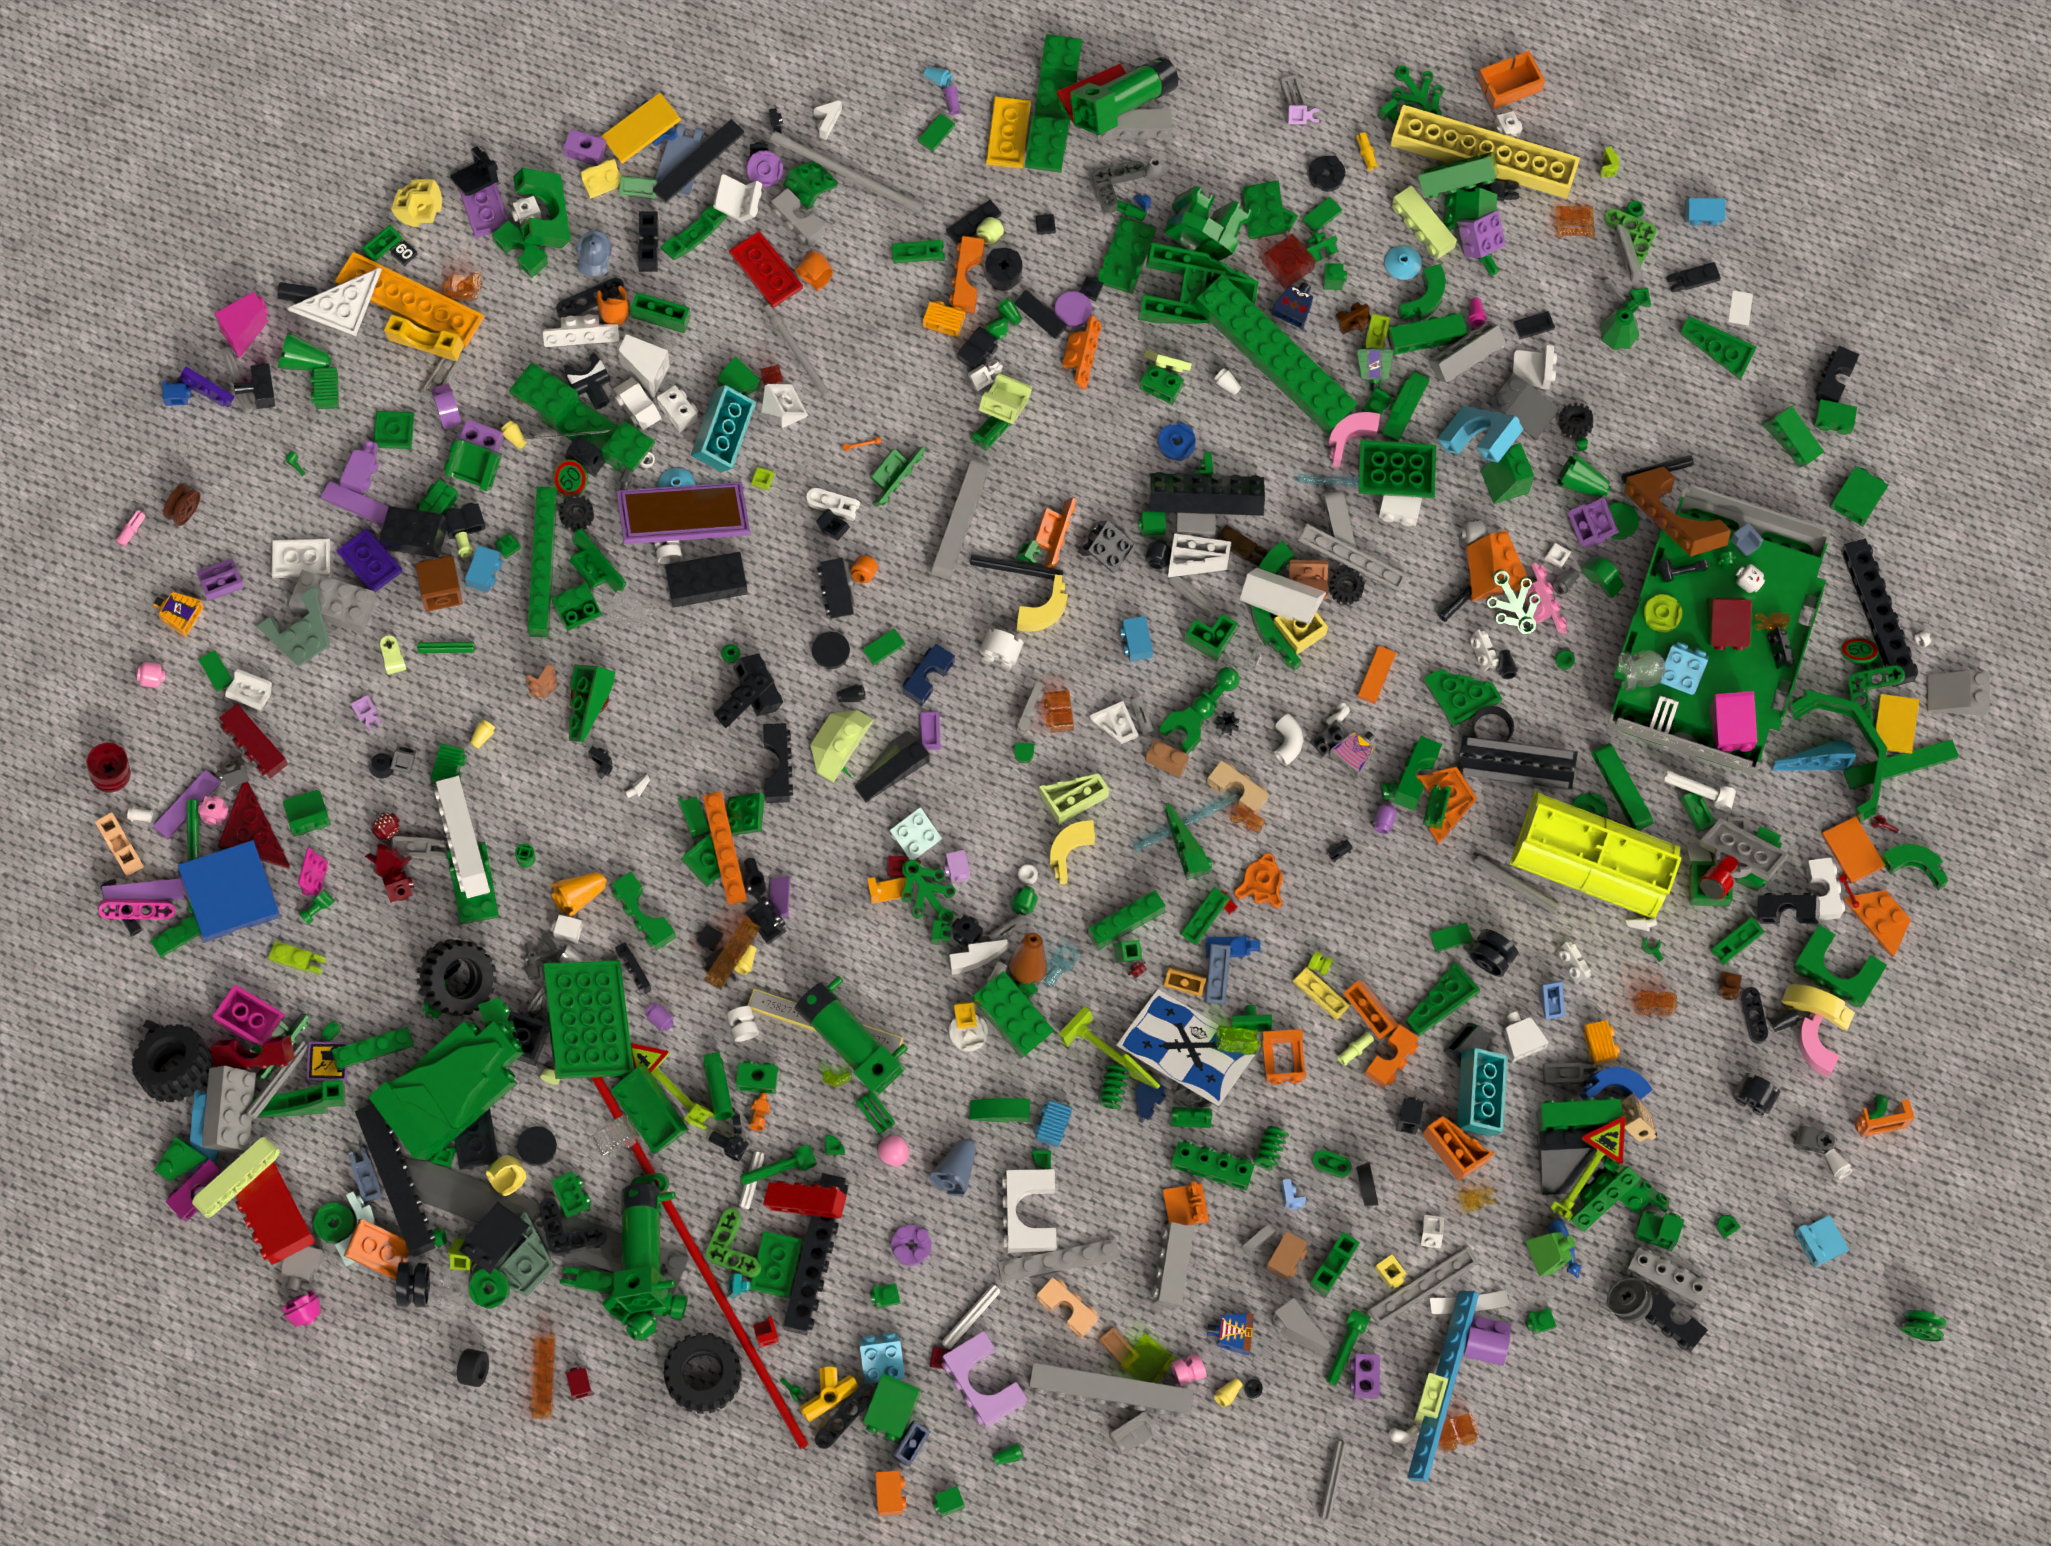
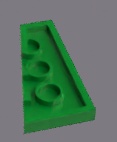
[1680,316,1757,380]

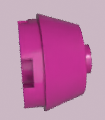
[281,1289,322,1327]

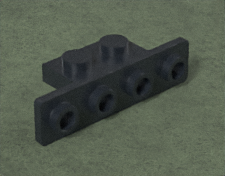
[714,667,774,728]

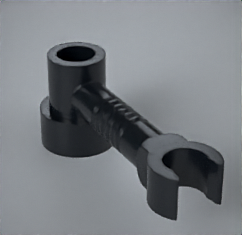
[1656,560,1709,583]

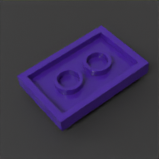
[336,528,403,592]

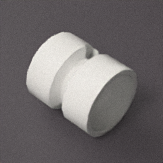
[654,540,682,564]
[726,1006,759,1042]

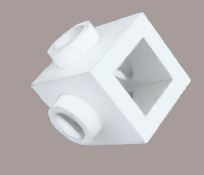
[1493,111,1522,139]
[511,196,542,226]

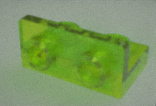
[1217,1025,1260,1055]

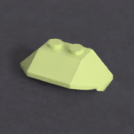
[810,710,874,783]

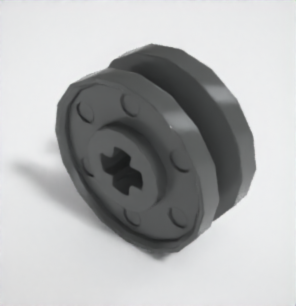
[1607,1277,1653,1323]

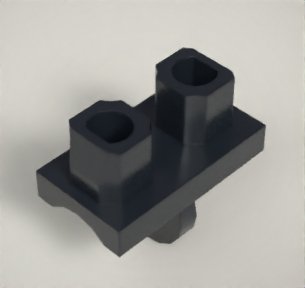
[1310,720,1349,756]

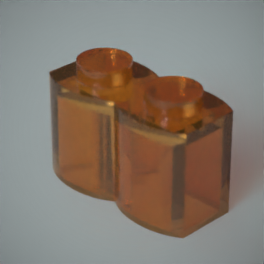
[1043,690,1074,733]
[1634,990,1677,1017]
[1438,1413,1480,1452]

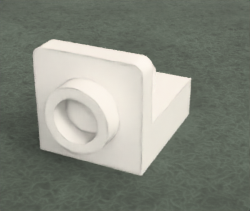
[1421,1215,1444,1248]

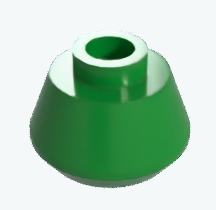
[984,317,1009,340]

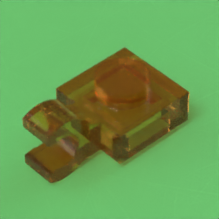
[1754,612,1790,630]
[1230,807,1265,832]

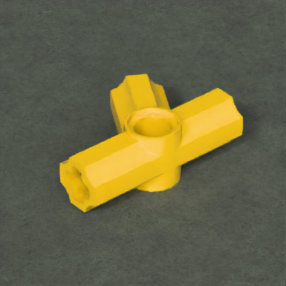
[799,1366,859,1423]

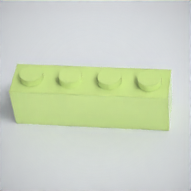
[1392,185,1457,259]

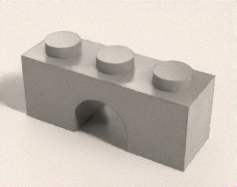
[771,188,825,247]

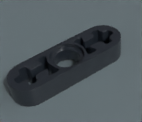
[1741,987,1768,1044]

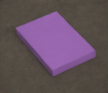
[459,183,509,238]

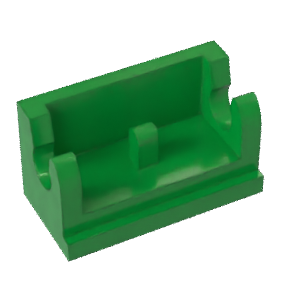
[970,416,1010,451]
[1422,784,1452,829]

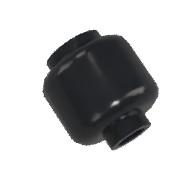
[1145,540,1172,570]

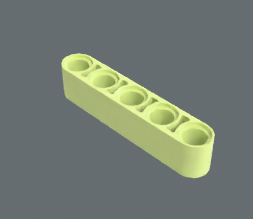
[192,1137,280,1218]

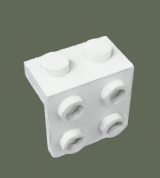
[713,174,762,222]
[1513,345,1557,389]

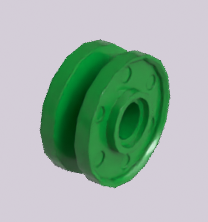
[1901,1310,1947,1342]

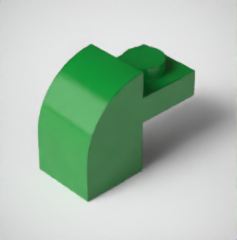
[1580,555,1625,598]

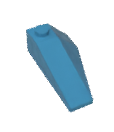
[1772,740,1856,771]
[188,1091,219,1174]

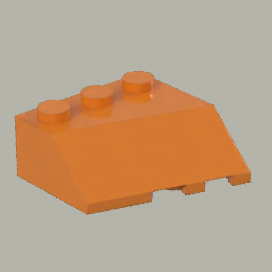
[1466,530,1528,602]

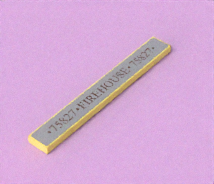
[748,989,903,1053]

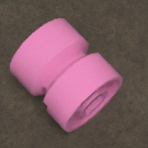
[1170,1352,1207,1387]

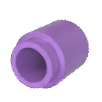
[1373,804,1397,834]
[645,1003,674,1031]

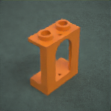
[1262,1029,1307,1085]
[1854,1099,1915,1137]

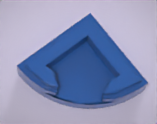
[1133,193,1151,210]

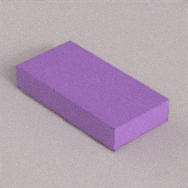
[920,711,941,750]

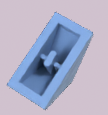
[1539,980,1565,1020]

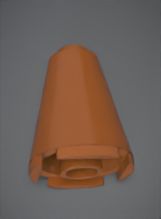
[1008,933,1047,984]

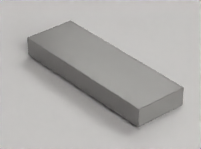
[421,352,466,400]

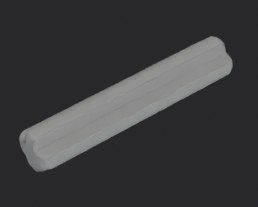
[1169,576,1216,616]

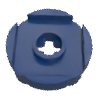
[1158,423,1196,461]

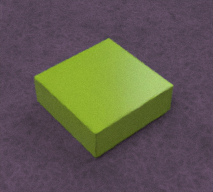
[751,467,775,491]

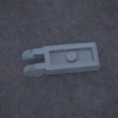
[348,1146,383,1204]

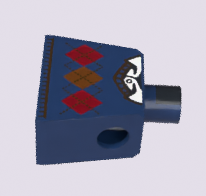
[1271,282,1313,330]

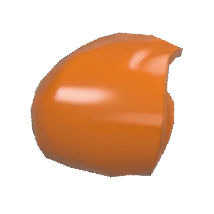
[795,249,833,291]
[596,286,629,326]

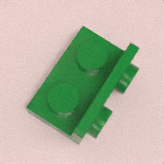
[551,1171,592,1218]

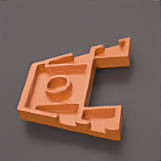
[1397,767,1477,844]

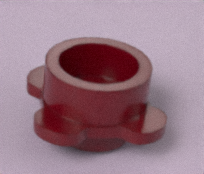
[1128,961,1147,978]

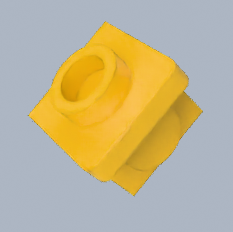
[954,1001,977,1030]

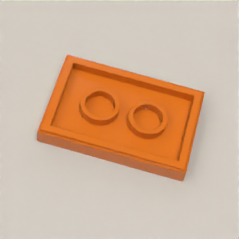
[1821,816,1885,884]
[344,1219,410,1280]

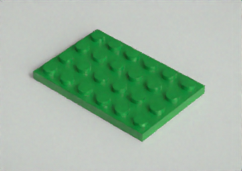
[542,960,634,1079]

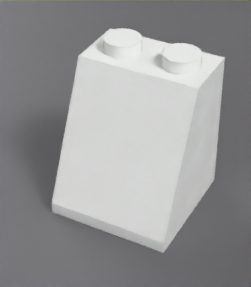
[617,334,670,397]

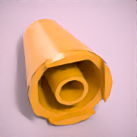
[550,872,607,917]

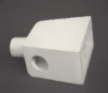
[1504,1012,1549,1062]

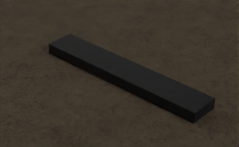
[653,119,744,204]

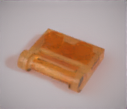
[1556,206,1595,238]

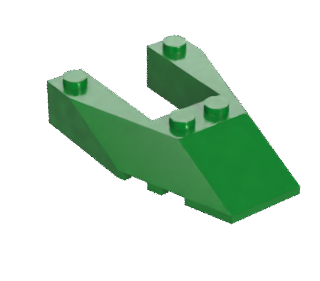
[1137,243,1259,324]

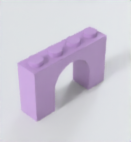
[941,1331,1027,1428]

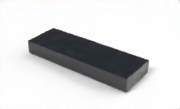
[1014,289,1068,339]

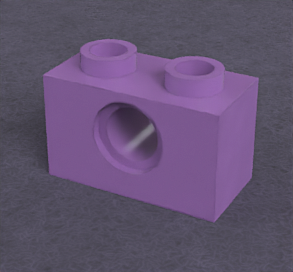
[563,129,607,166]

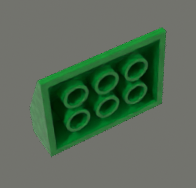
[1358,440,1436,498]

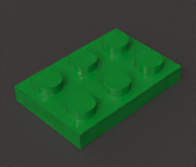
[1242,180,1287,239]
[750,1231,803,1299]

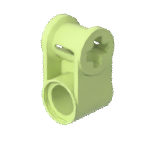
[380,635,406,675]

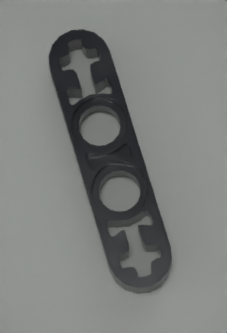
[556,278,624,318]
[815,1385,875,1449]

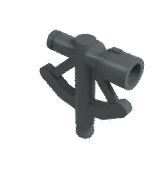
[524,934,560,980]

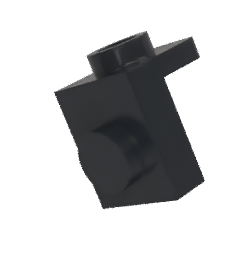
[816,508,850,541]
[588,746,613,779]

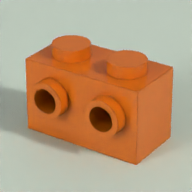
[875,1470,907,1517]

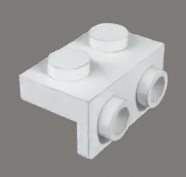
[225,669,272,710]

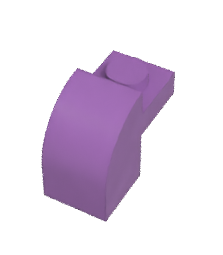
[431,383,462,429]

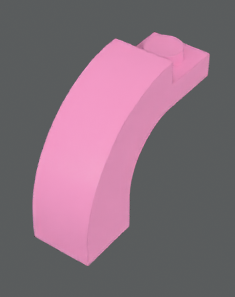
[1328,412,1380,467]
[1798,1013,1839,1077]

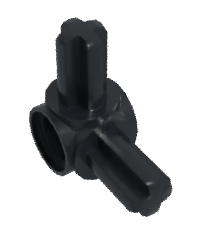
[743,858,766,896]
[709,1131,749,1162]

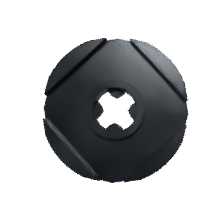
[1308,155,1346,192]

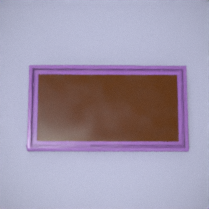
[616,482,750,544]

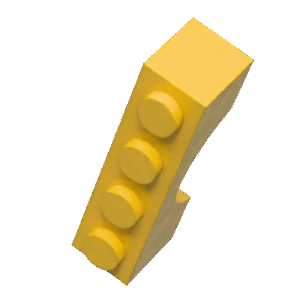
[384,314,464,362]

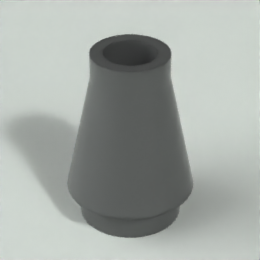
[1552,569,1580,595]

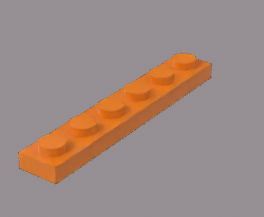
[702,791,747,905]

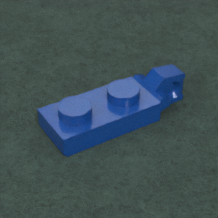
[1205,936,1261,958]

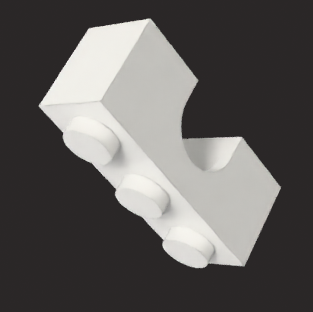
[1805,857,1845,921]

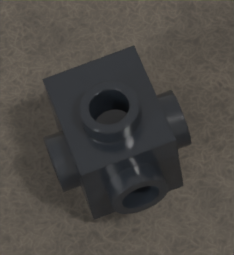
[952,914,983,947]

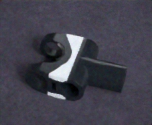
[563,352,611,409]

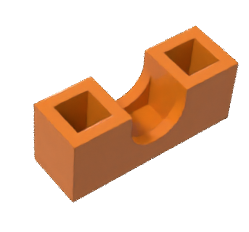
[1365,1025,1419,1089]

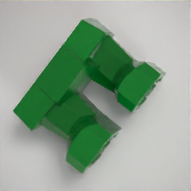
[1164,186,1253,261]

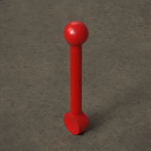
[1839,875,1860,908]

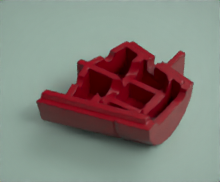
[365,844,412,878]

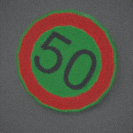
[553,460,588,497]
[1840,638,1879,663]

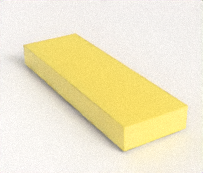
[1293,967,1350,1020]

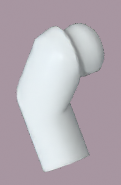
[1326,703,1350,725]
[1389,1425,1420,1444]

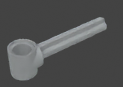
[526,944,583,1016]

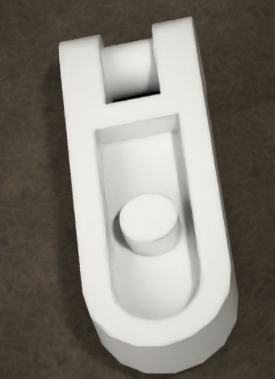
[806,488,860,521]

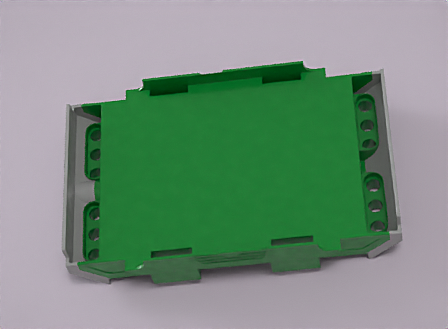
[1607,486,1831,775]

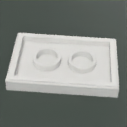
[272,538,330,578]

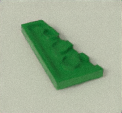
[1406,961,1480,1037]

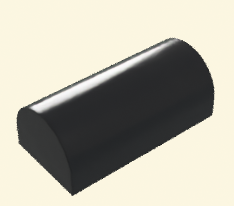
[277,282,319,302]

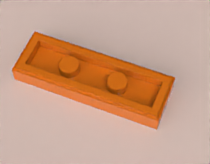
[1357,646,1396,704]

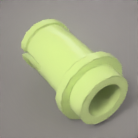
[455,532,473,558]

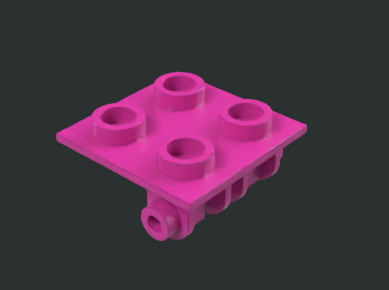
[298,847,328,897]

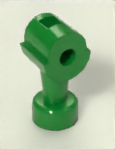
[298,889,335,925]

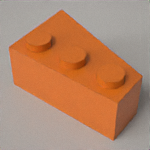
[1423,1116,1494,1182]

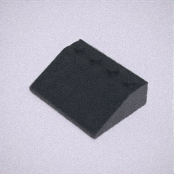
[1536,1128,1616,1195]

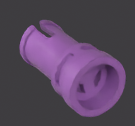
[943,86,961,115]

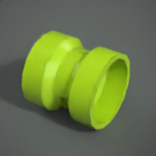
[1308,951,1334,976]

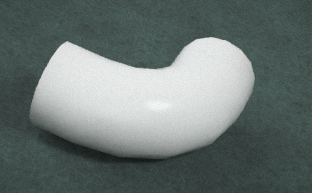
[1274,714,1303,766]

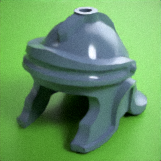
[576,231,611,277]

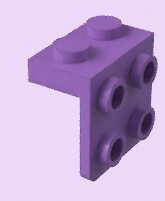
[1457,211,1505,258]

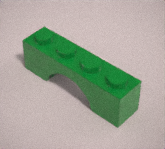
[1392,736,1442,811]
[611,871,676,951]

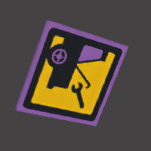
[306,1042,349,1081]

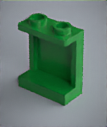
[444,438,502,491]
[1831,466,1889,527]

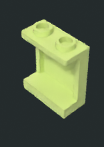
[979,373,1032,424]
[1413,1373,1448,1424]

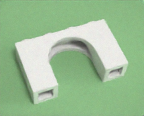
[1002,1169,1057,1253]

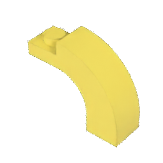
[1017,575,1068,632]
[1050,820,1095,885]
[1781,984,1855,1030]

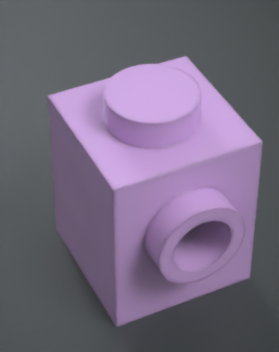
[944,850,970,882]

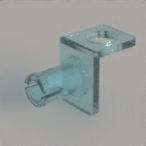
[1043,944,1081,987]

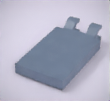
[655,123,704,195]

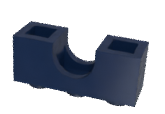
[902,644,955,706]

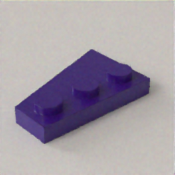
[177,366,235,407]

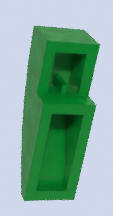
[969,1098,1030,1123]

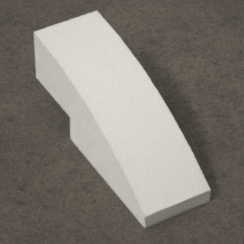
[950,940,1008,975]

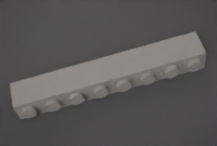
[1029,1363,1194,1419]

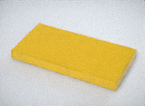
[601,93,681,164]
[986,96,1031,169]

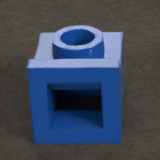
[163,381,192,406]

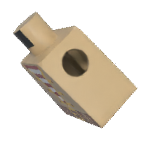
[1621,1093,1657,1142]

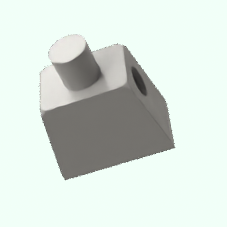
[281,1247,325,1292]

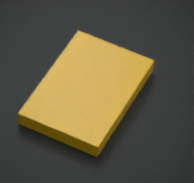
[1876,694,1920,754]

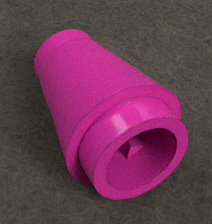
[1468,298,1487,327]

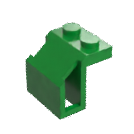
[1443,188,1497,231]

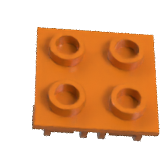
[1163,1182,1209,1226]

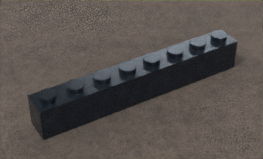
[354,1104,436,1258]

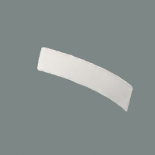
[1430,1290,1508,1314]

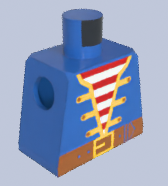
[1207,1314,1254,1356]

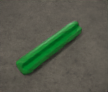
[417,641,475,654]

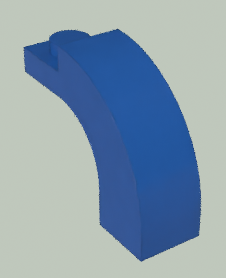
[1579,1067,1653,1100]

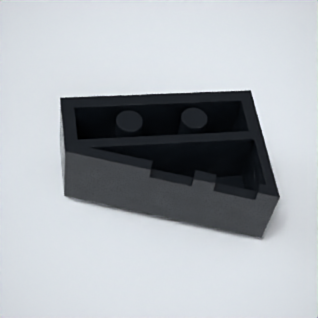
[817,557,854,619]

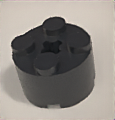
[985,248,1023,291]
[1734,1073,1781,1116]

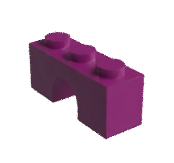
[166,1160,222,1222]

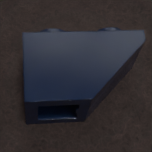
[1134,1079,1166,1123]

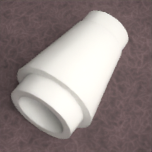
[1214,368,1242,396]
[1825,1149,1852,1179]

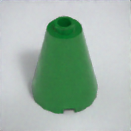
[278,332,332,371]
[1556,452,1611,498]

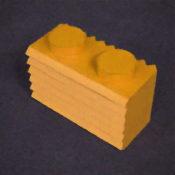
[923,301,966,338]
[1582,1020,1620,1065]

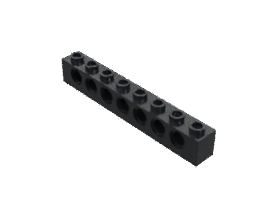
[1841,538,1918,687]
[783,1173,849,1336]

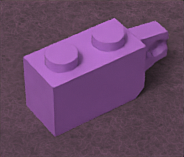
[340,440,379,495]

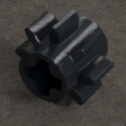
[1216,711,1240,736]

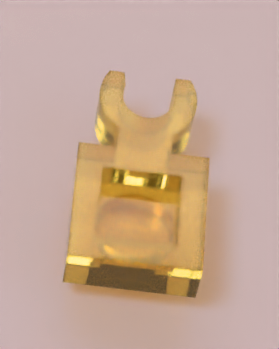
[1459,1188,1497,1214]

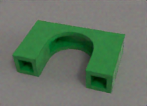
[513,168,571,249]
[1793,925,1887,1008]

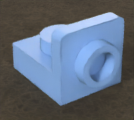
[1281,1179,1306,1210]

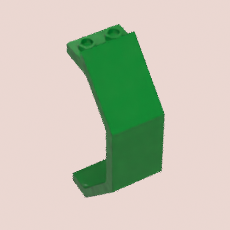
[1791,689,1887,823]

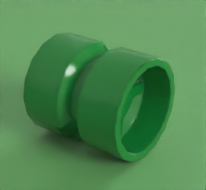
[654,1290,688,1321]

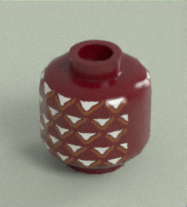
[371,812,400,841]

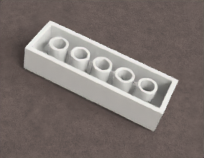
[434,776,490,898]

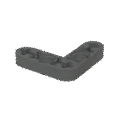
[1092,161,1145,213]

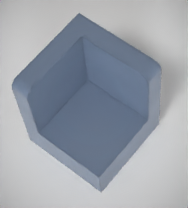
[1731,523,1763,557]

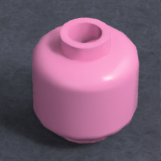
[136,662,165,688]

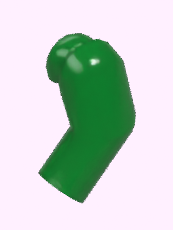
[1868,1094,1888,1120]

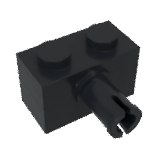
[233,363,275,409]

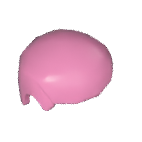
[877,1135,910,1167]

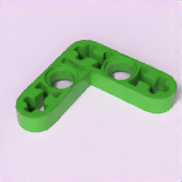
[1604,209,1656,268]
[706,1208,761,1277]

